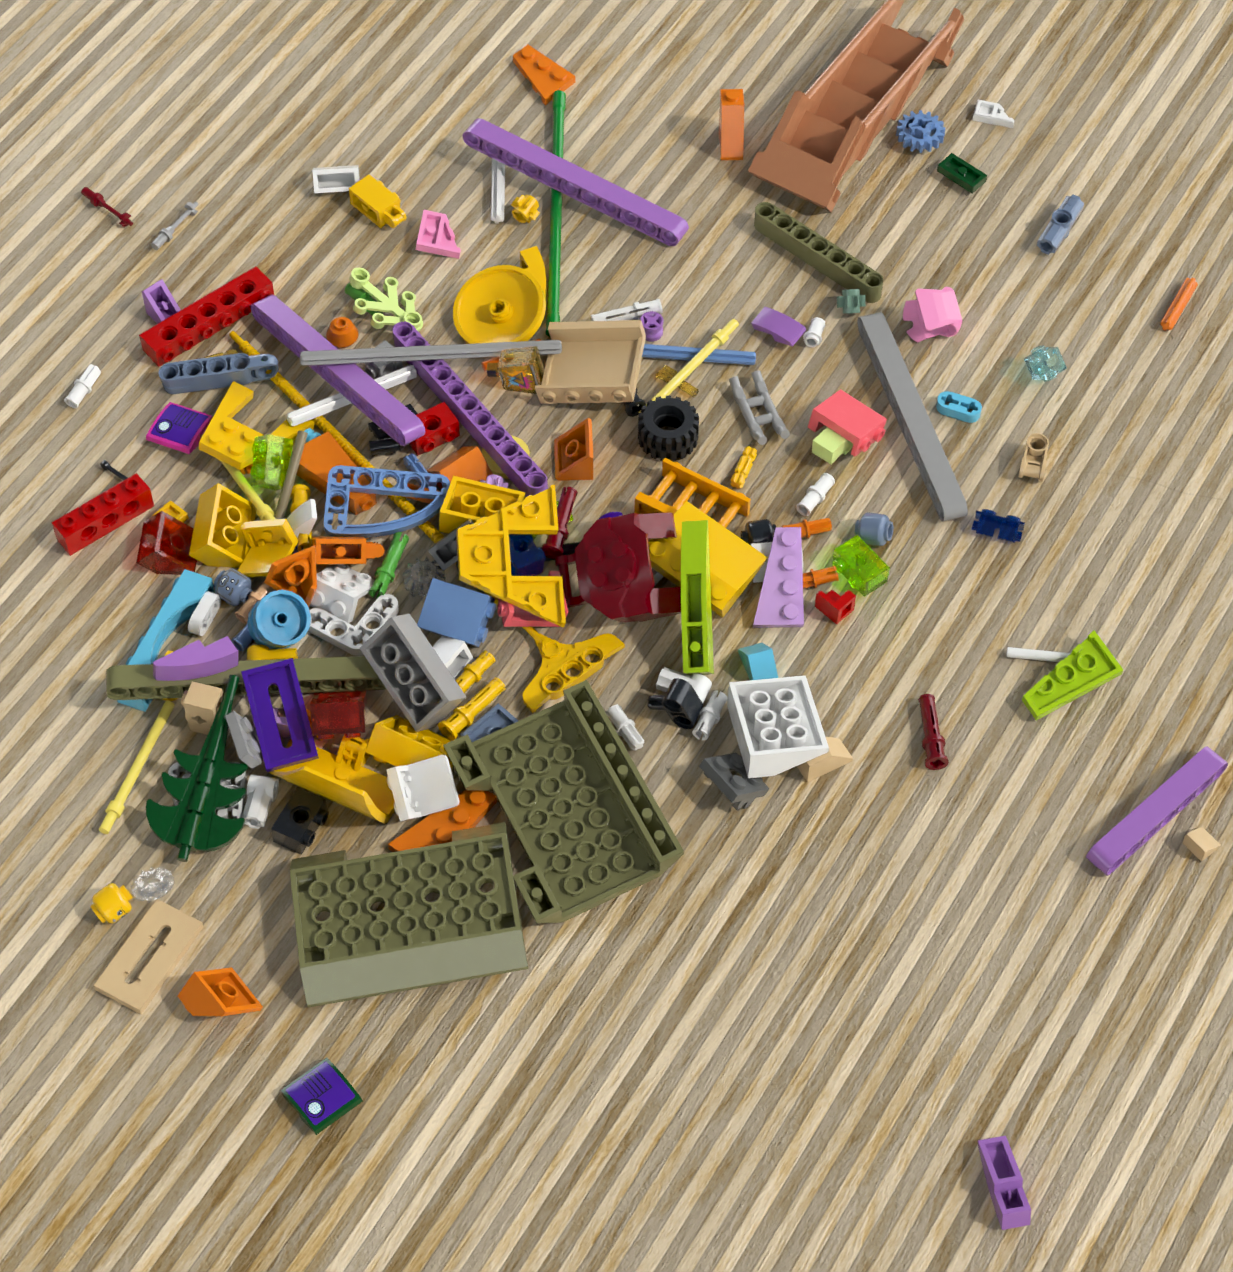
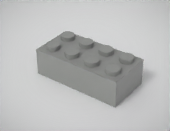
[360,614,466,732]

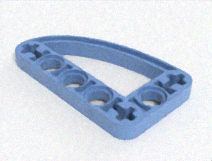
[324,465,450,538]

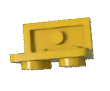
[237,519,299,578]

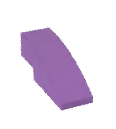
[153,636,238,681]
[978,1136,1031,1230]

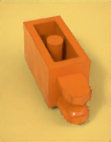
[312,537,385,564]

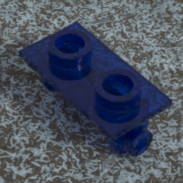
[972,509,1025,543]

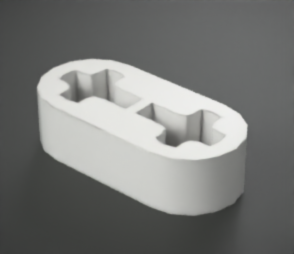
[188,591,221,636]

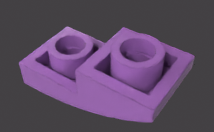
[751,307,806,346]

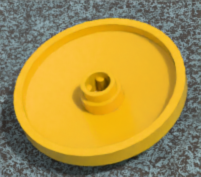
[453,265,546,344]

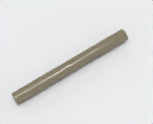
[274,431,308,519]

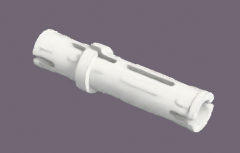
[591,299,663,321]

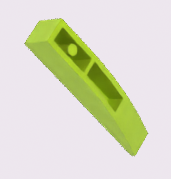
[681,520,714,675]

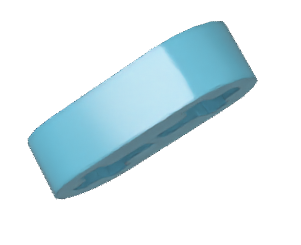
[936,391,982,423]

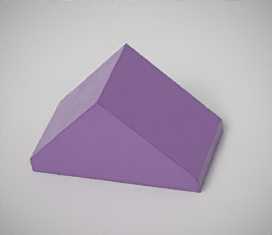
[142,279,181,324]

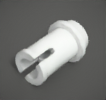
[803,317,826,347]

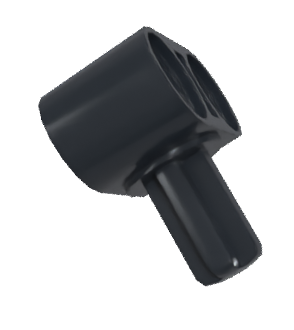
[647,678,703,729]

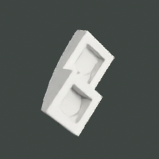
[287,499,317,538]

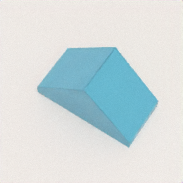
[738,643,778,680]

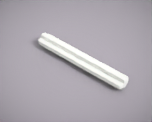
[491,158,505,224]

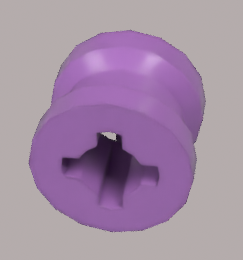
[640,311,664,342]

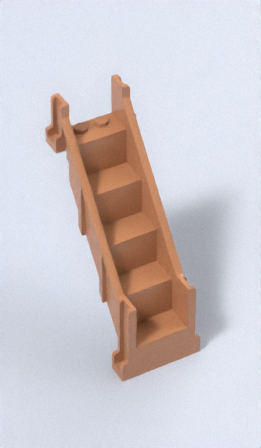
[748,0,964,212]

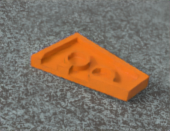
[513,44,575,105]

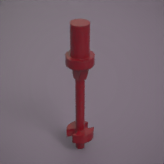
[81,187,133,227]

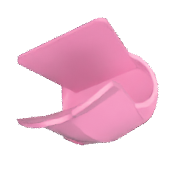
[903,287,962,343]

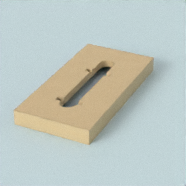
[94,899,204,1015]

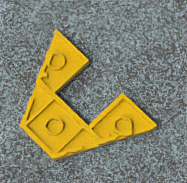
[456,485,566,627]

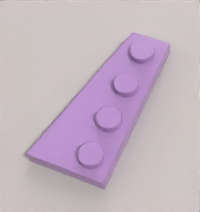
[753,527,804,628]

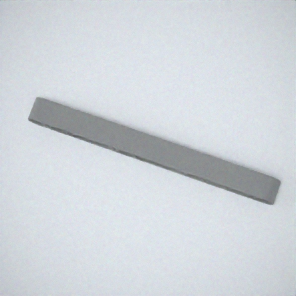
[857,312,968,522]

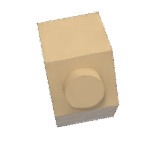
[797,737,853,782]

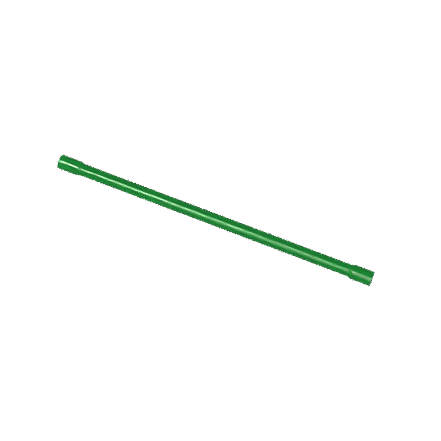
[546,90,566,337]

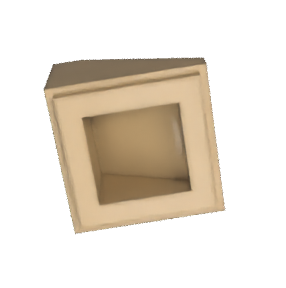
[1183,827,1221,862]

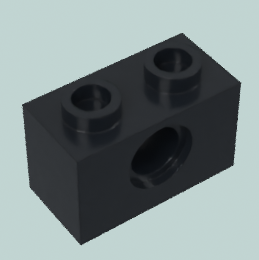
[271,787,329,855]

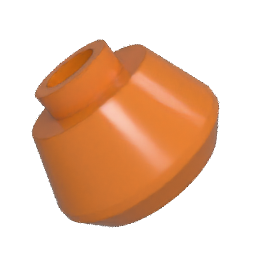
[326,317,359,348]

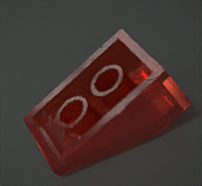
[310,690,367,739]

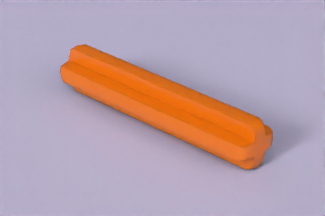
[1160,277,1198,331]

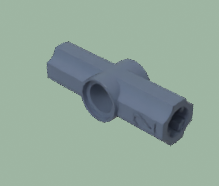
[1037,194,1084,255]

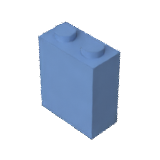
[417,578,496,647]

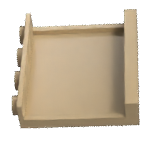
[535,320,646,404]

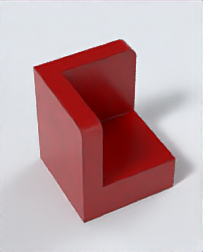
[815,590,856,624]

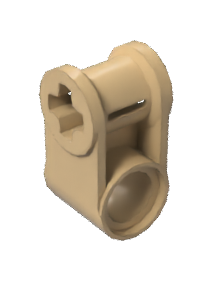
[1018,433,1049,482]

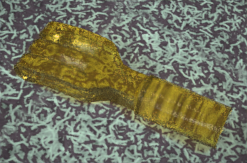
[655,365,699,397]

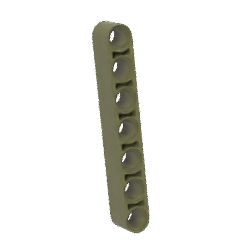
[754,202,884,303]

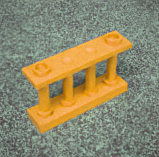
[634,458,751,528]

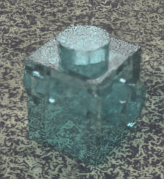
[1024,345,1067,382]

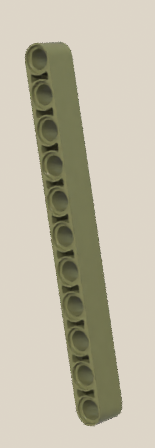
[106,656,387,700]

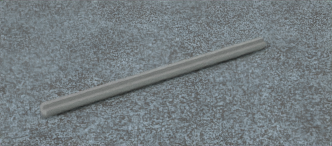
[300,340,562,366]

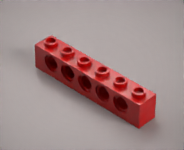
[139,266,274,367]

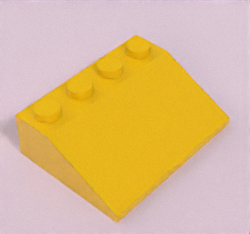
[648,501,768,618]

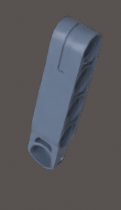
[158,353,279,394]

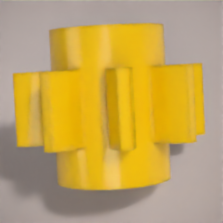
[511,194,540,223]

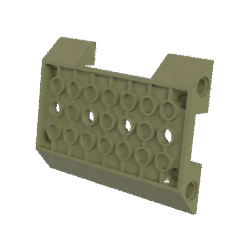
[290,822,528,1008]

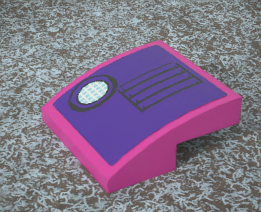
[146,402,213,454]

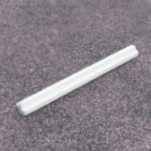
[287,365,417,427]

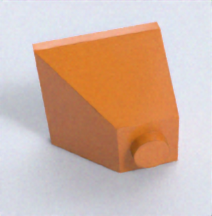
[177,967,263,1016]

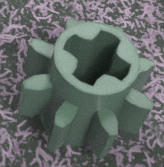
[837,289,866,314]

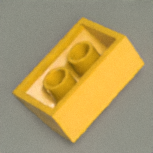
[439,476,525,548]
[189,483,256,568]
[366,715,453,769]

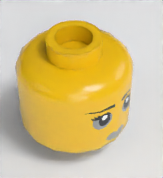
[90,883,133,924]

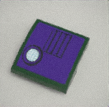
[280,1058,363,1135]

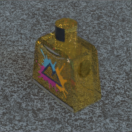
[487,346,544,394]

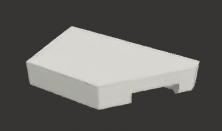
[973,99,1014,128]

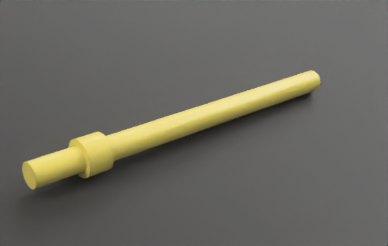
[639,319,739,413]
[220,460,275,521]
[99,700,175,834]

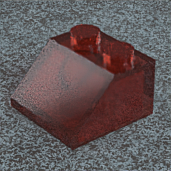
[136,511,197,575]

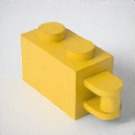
[349,174,407,228]

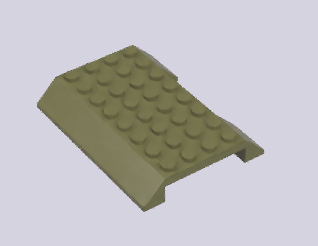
[443,680,684,923]

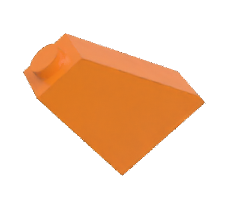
[719,89,744,160]

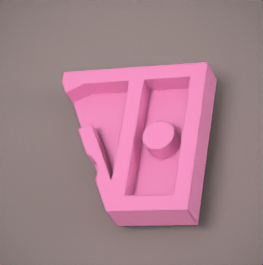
[415,210,461,259]

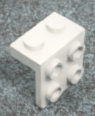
[310,564,375,623]
[386,755,459,821]

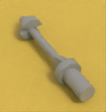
[151,202,198,250]

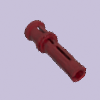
[541,486,578,559]
[918,694,949,770]

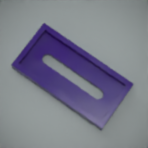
[241,658,319,772]

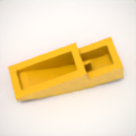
[520,246,547,299]

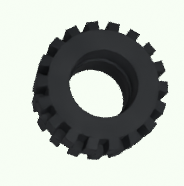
[638,396,699,461]

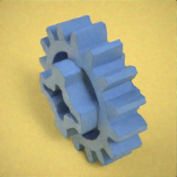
[896,110,945,153]

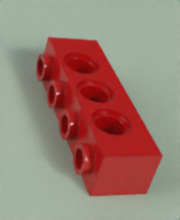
[52,473,154,556]

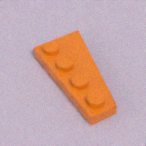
[388,790,497,852]

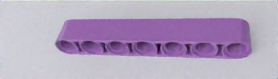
[1086,746,1228,876]

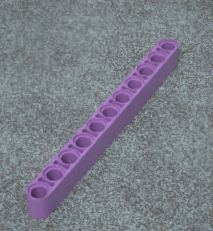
[462,118,689,246]
[251,295,425,446]
[393,322,548,497]

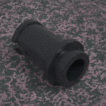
[369,437,401,456]

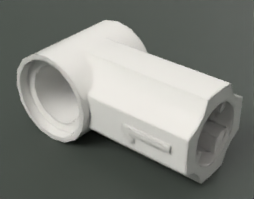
[656,667,712,703]
[242,775,279,829]

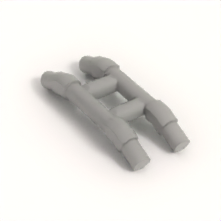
[729,370,790,445]

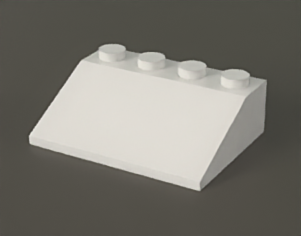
[727,676,829,778]

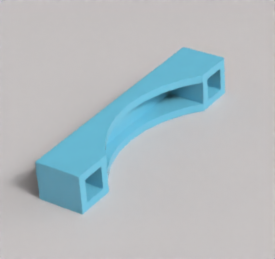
[117,569,215,712]

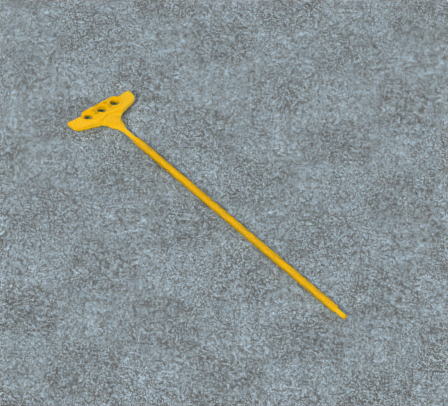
[229,331,625,713]

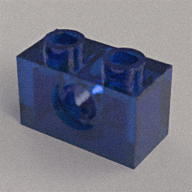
[509,534,546,576]

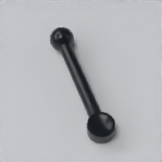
[100,460,128,481]

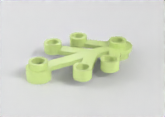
[349,267,423,332]

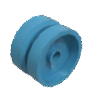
[247,590,311,649]

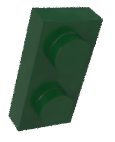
[937,153,987,194]

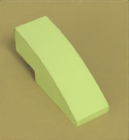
[812,427,853,465]

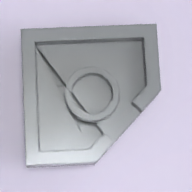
[225,711,263,768]

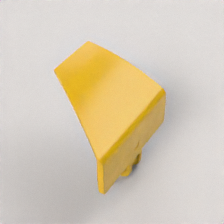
[269,730,395,824]

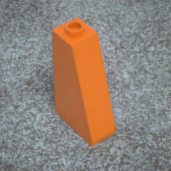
[286,431,377,515]

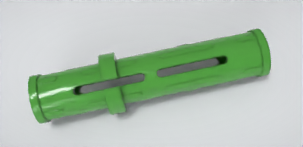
[369,532,409,599]

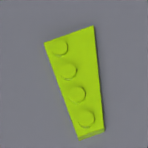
[1022,630,1123,721]

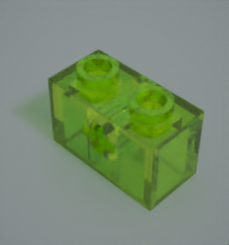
[250,434,293,491]
[832,535,890,597]

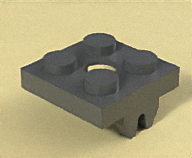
[699,753,769,811]

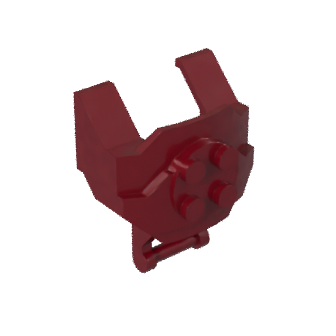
[554,513,681,622]

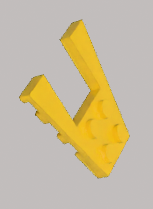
[199,381,315,470]

